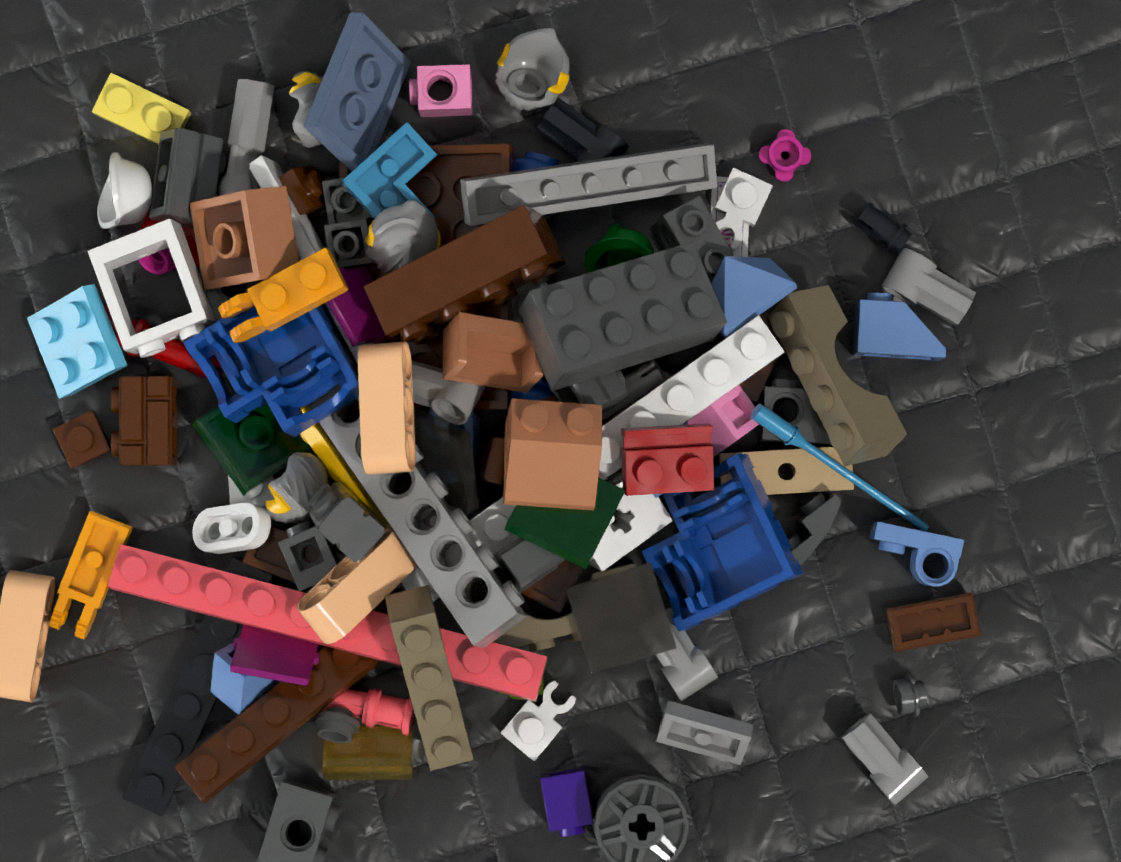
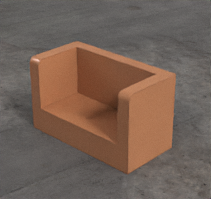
[443,312,544,393]

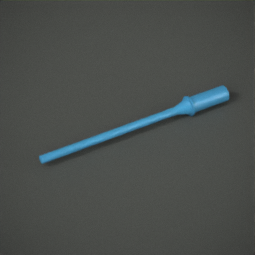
[750,403,929,532]

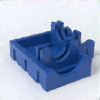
[183,305,359,437]
[642,453,804,632]

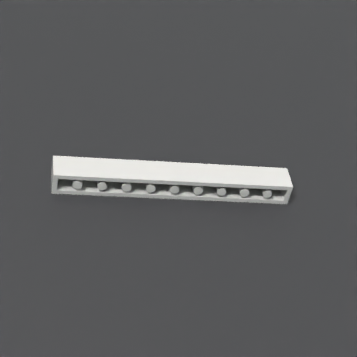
[401,315,785,602]

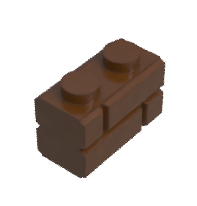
[111,376,177,466]

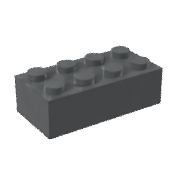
[519,242,727,391]

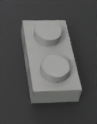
[656,700,754,765]

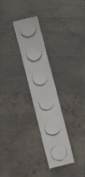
[460,143,718,226]

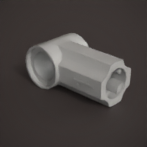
[881,248,976,326]
[412,360,486,425]
[638,607,718,701]
[841,713,928,806]

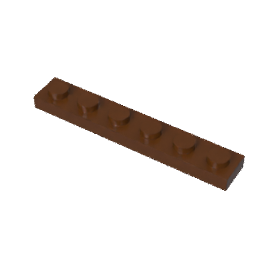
[174,600,388,804]

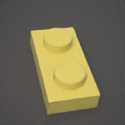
[92,73,191,145]

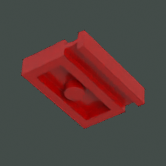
[621,423,714,496]

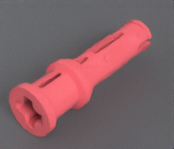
[322,688,415,736]

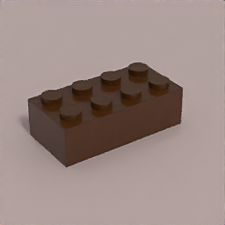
[364,205,566,345]

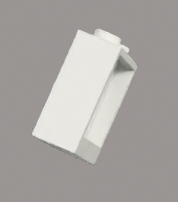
[88,218,217,358]

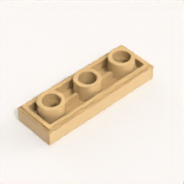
[719,447,854,495]

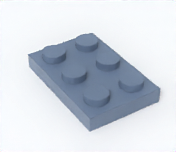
[303,13,411,172]

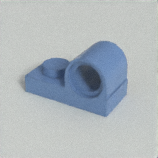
[869,522,964,586]

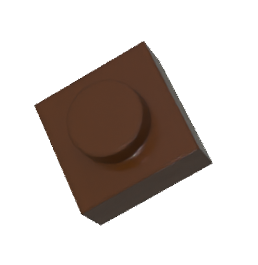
[279,166,326,215]
[52,410,111,469]

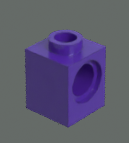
[540,767,593,837]

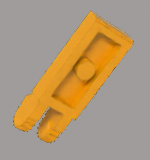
[218,247,349,343]
[49,511,133,640]

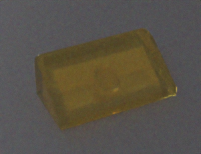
[323,726,413,780]

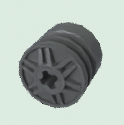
[594,772,689,862]

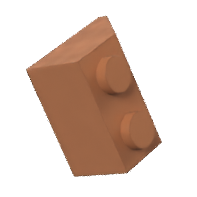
[190,186,299,291]
[503,399,602,511]

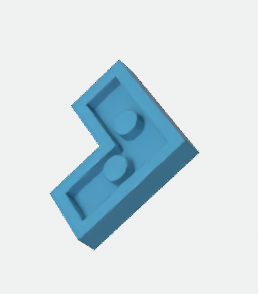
[341,122,437,219]

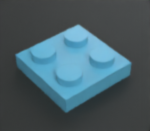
[27,284,128,399]

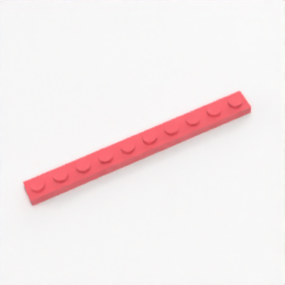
[108,544,548,702]

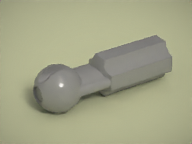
[218,79,274,196]

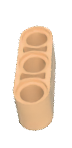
[358,341,416,475]
[297,524,417,644]
[0,569,55,703]

